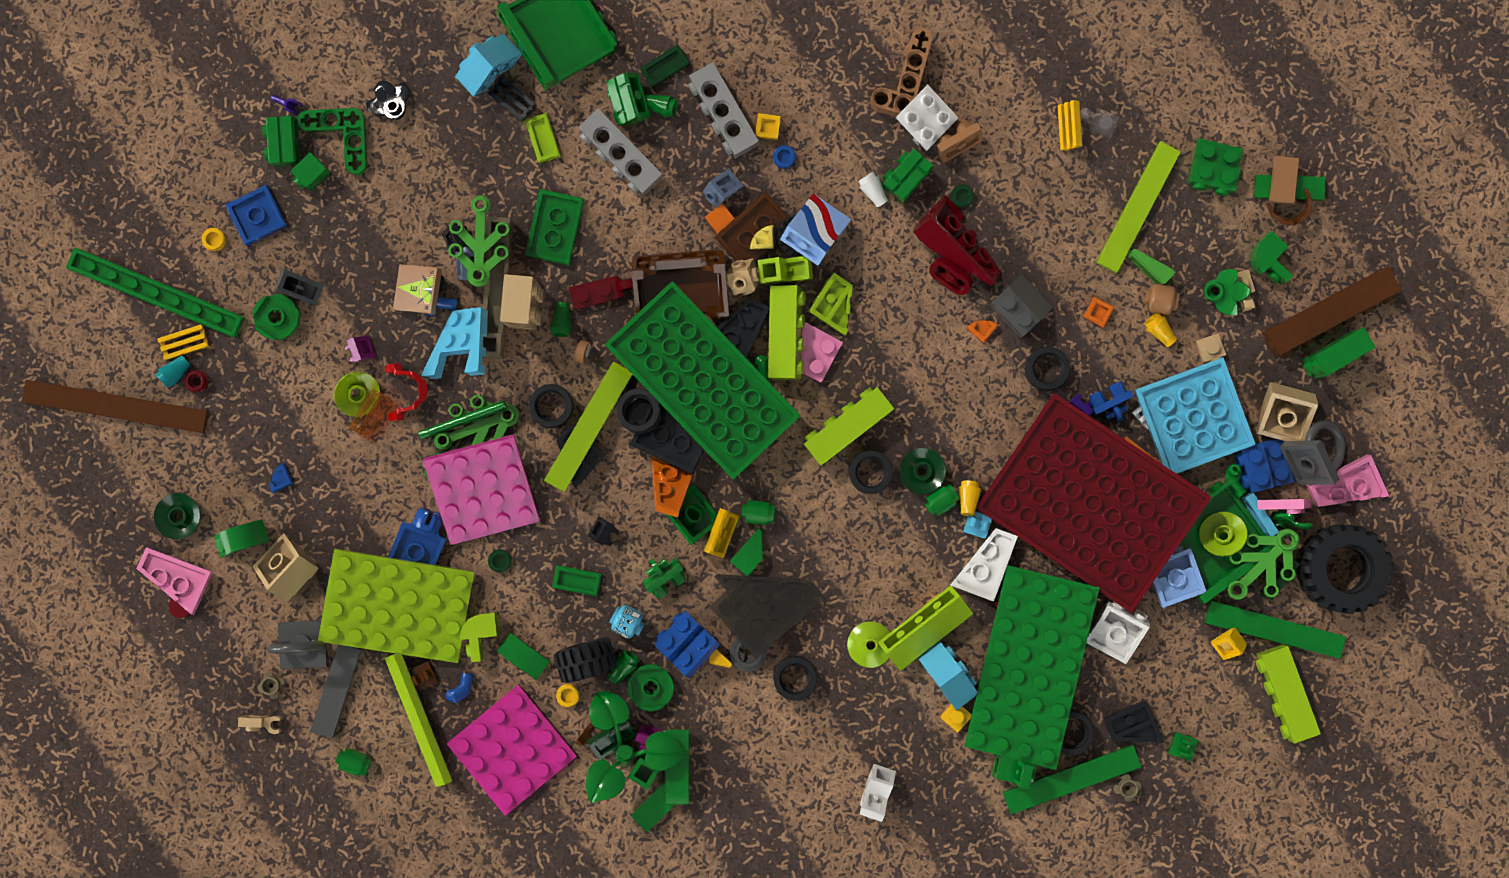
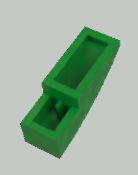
[665,729,689,805]

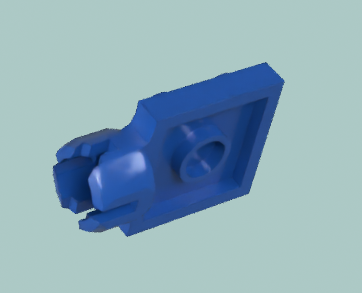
[388,508,446,565]

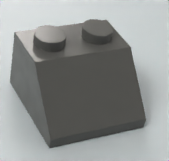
[988,274,1053,339]

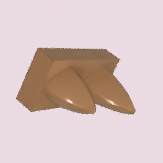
[936,118,983,163]

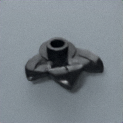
[366,80,410,120]

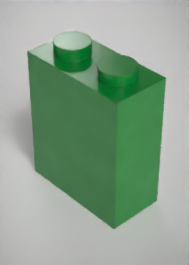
[1302,327,1376,379]

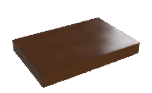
[714,191,788,262]

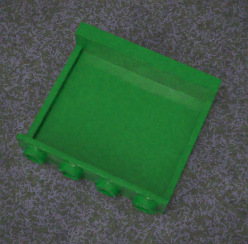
[496,0,617,91]
[1179,481,1275,604]

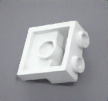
[1087,598,1150,664]

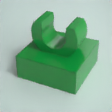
[1168,732,1198,761]

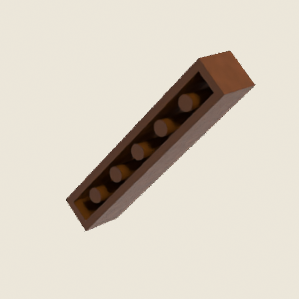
[1261,266,1402,358]

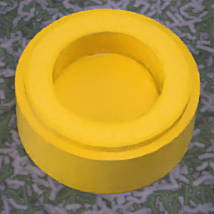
[202,228,226,251]
[556,684,580,707]

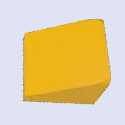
[1211,628,1247,660]
[709,648,732,668]

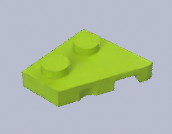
[808,273,853,336]

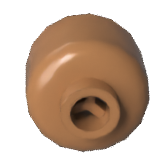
[1144,284,1180,315]

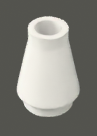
[858,171,888,207]

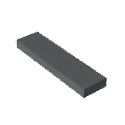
[310,645,362,738]

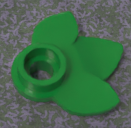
[1204,269,1251,315]
[1269,511,1313,530]

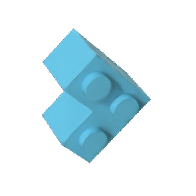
[455,34,522,97]
[918,641,977,710]

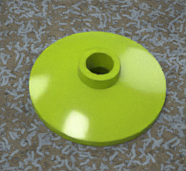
[334,371,380,417]
[1199,512,1247,556]
[847,621,890,668]

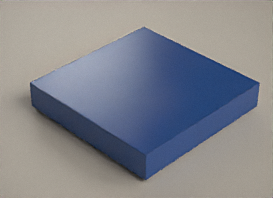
[225,185,288,246]

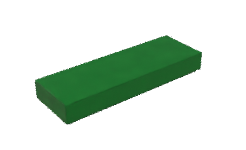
[1254,175,1325,201]

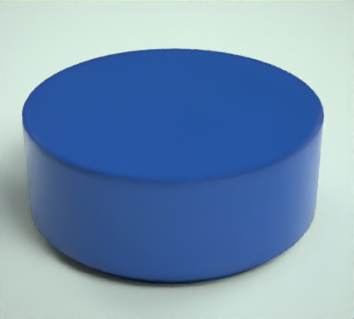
[773,145,796,169]

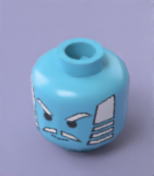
[609,605,645,639]

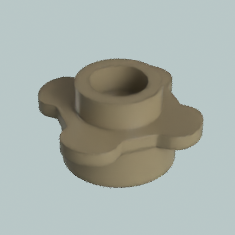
[257,672,285,699]
[1113,774,1141,802]

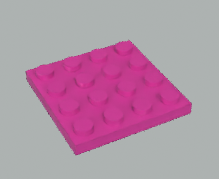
[423,434,540,545]
[447,684,578,815]

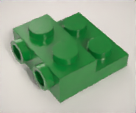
[1187,138,1243,196]

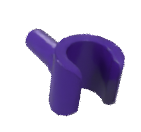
[271,95,303,115]

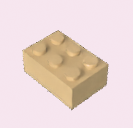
[500,274,544,331]

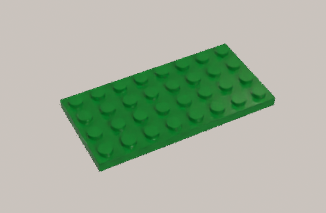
[604,281,801,480]
[964,565,1099,770]

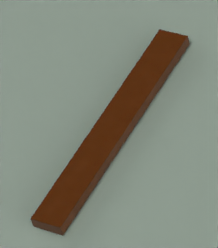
[21,380,209,433]

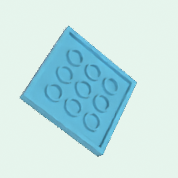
[1134,357,1256,474]

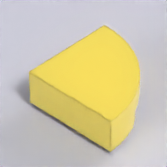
[750,225,774,249]

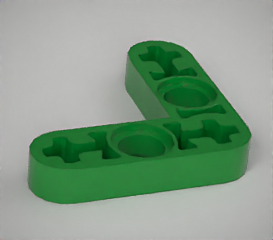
[297,108,367,175]

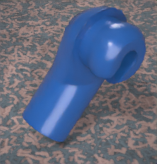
[425,297,457,316]
[446,672,473,703]

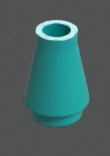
[155,355,191,388]

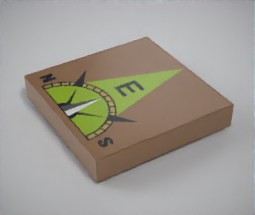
[393,264,442,315]

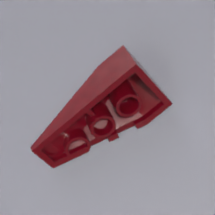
[913,195,1001,285]

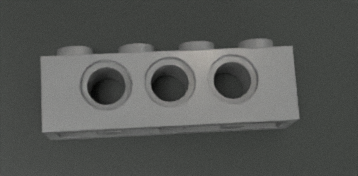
[688,62,759,159]
[578,109,663,197]

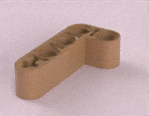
[870,27,932,117]

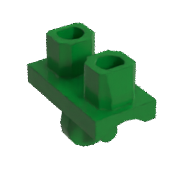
[642,558,686,599]

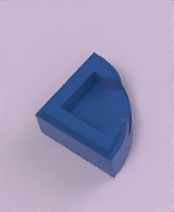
[270,463,294,493]

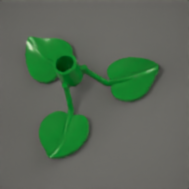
[586,691,686,803]

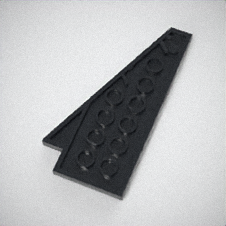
[626,298,770,474]

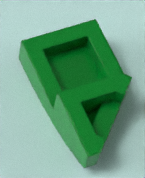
[730,528,763,576]

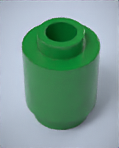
[925,484,960,517]
[741,500,775,525]
[335,747,372,777]

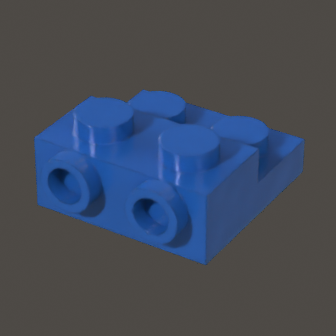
[1235,439,1294,493]
[654,611,721,679]

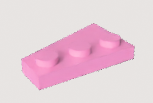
[1306,454,1389,507]
[136,547,213,616]

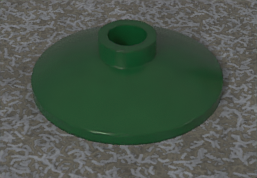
[899,448,946,494]
[154,493,201,539]

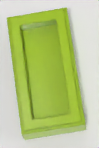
[525,112,561,164]

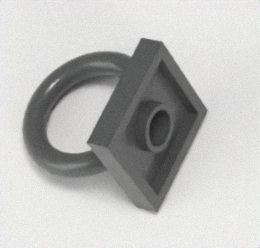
[1279,420,1346,485]
[267,620,328,669]

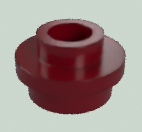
[185,370,209,393]

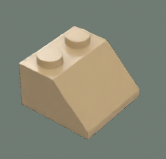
[1257,382,1318,441]
[253,533,319,602]

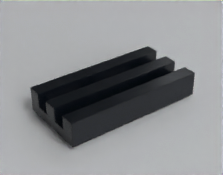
[488,76,537,123]

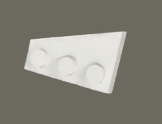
[950,528,1018,601]

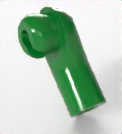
[754,354,769,381]
[1225,464,1247,499]

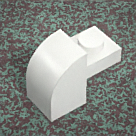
[860,764,896,822]

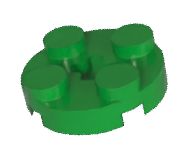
[253,294,301,340]
[627,664,674,711]

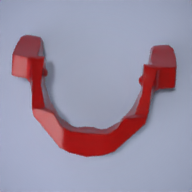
[385,363,428,421]

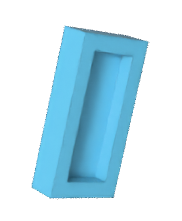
[1241,493,1279,536]

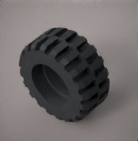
[1296,524,1394,614]

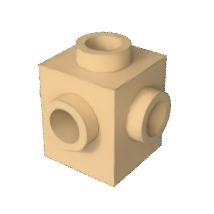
[726,258,760,295]

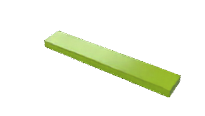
[1096,141,1181,273]
[544,362,632,492]
[385,652,452,787]

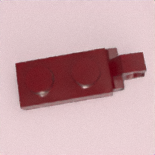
[569,276,633,310]

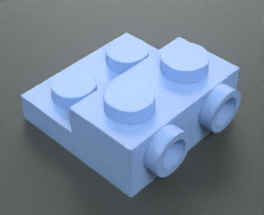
[1152,545,1206,608]

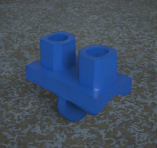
[1089,381,1134,422]

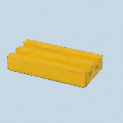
[1058,100,1082,151]
[157,324,210,361]
[704,508,740,558]

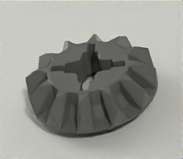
[730,634,767,672]

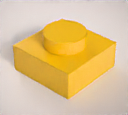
[755,113,781,141]
[940,704,972,733]

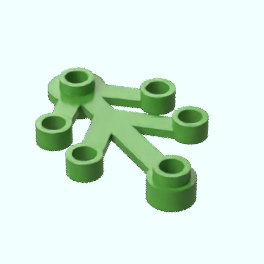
[448,195,511,287]
[434,395,519,450]
[1228,529,1299,600]

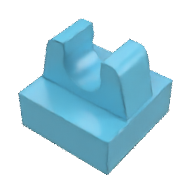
[963,512,992,539]

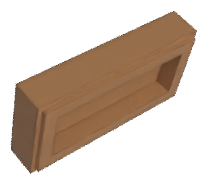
[1269,156,1299,205]

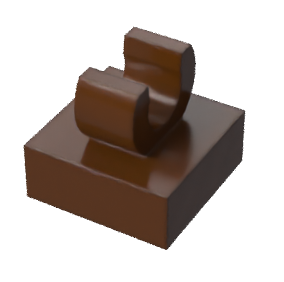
[409,661,439,692]

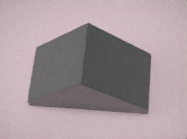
[275,269,324,306]

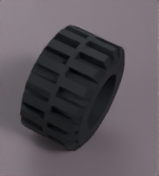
[554,637,617,683]

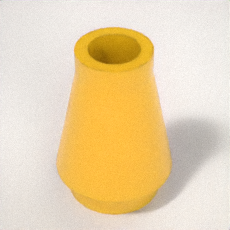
[1144,313,1177,347]
[958,481,982,516]

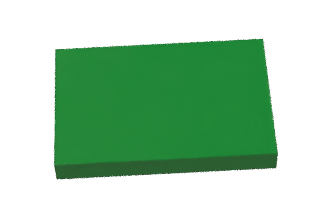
[525,189,585,266]

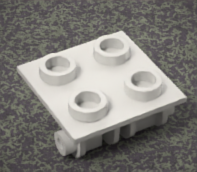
[895,85,958,151]

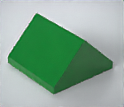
[666,485,718,545]

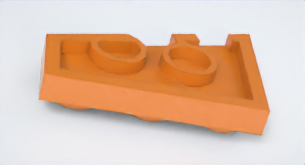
[651,456,693,517]

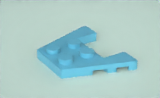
[422,307,488,379]

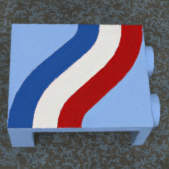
[780,193,851,265]

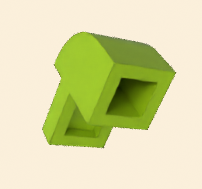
[758,256,813,285]
[460,612,500,662]

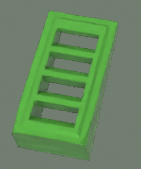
[1127,248,1176,285]

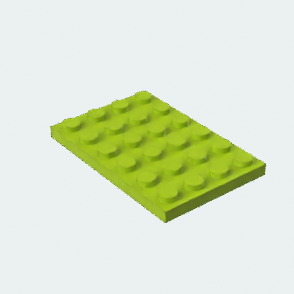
[318,548,474,663]

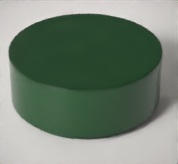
[950,184,974,208]
[488,549,512,573]

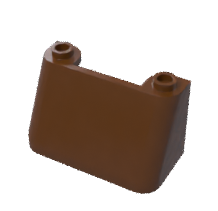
[631,250,729,320]

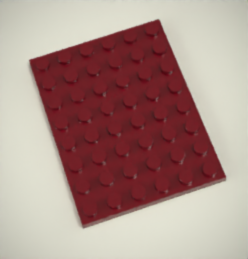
[976,393,1212,613]

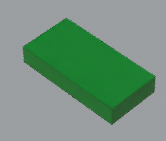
[552,565,602,596]
[631,783,674,832]

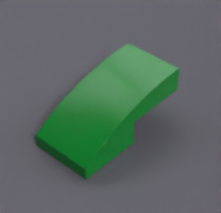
[496,632,550,680]

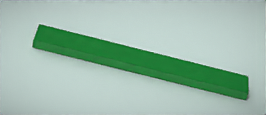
[66,247,245,338]

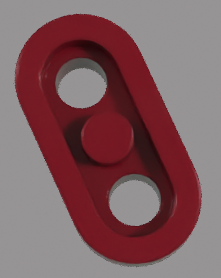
[929,257,973,295]

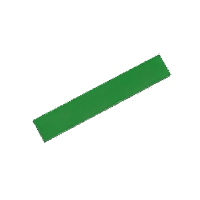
[1204,601,1346,659]
[1002,745,1141,814]

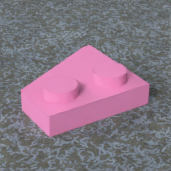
[801,322,843,383]
[1257,499,1312,514]

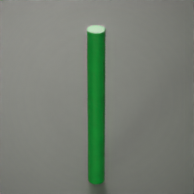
[418,400,507,440]

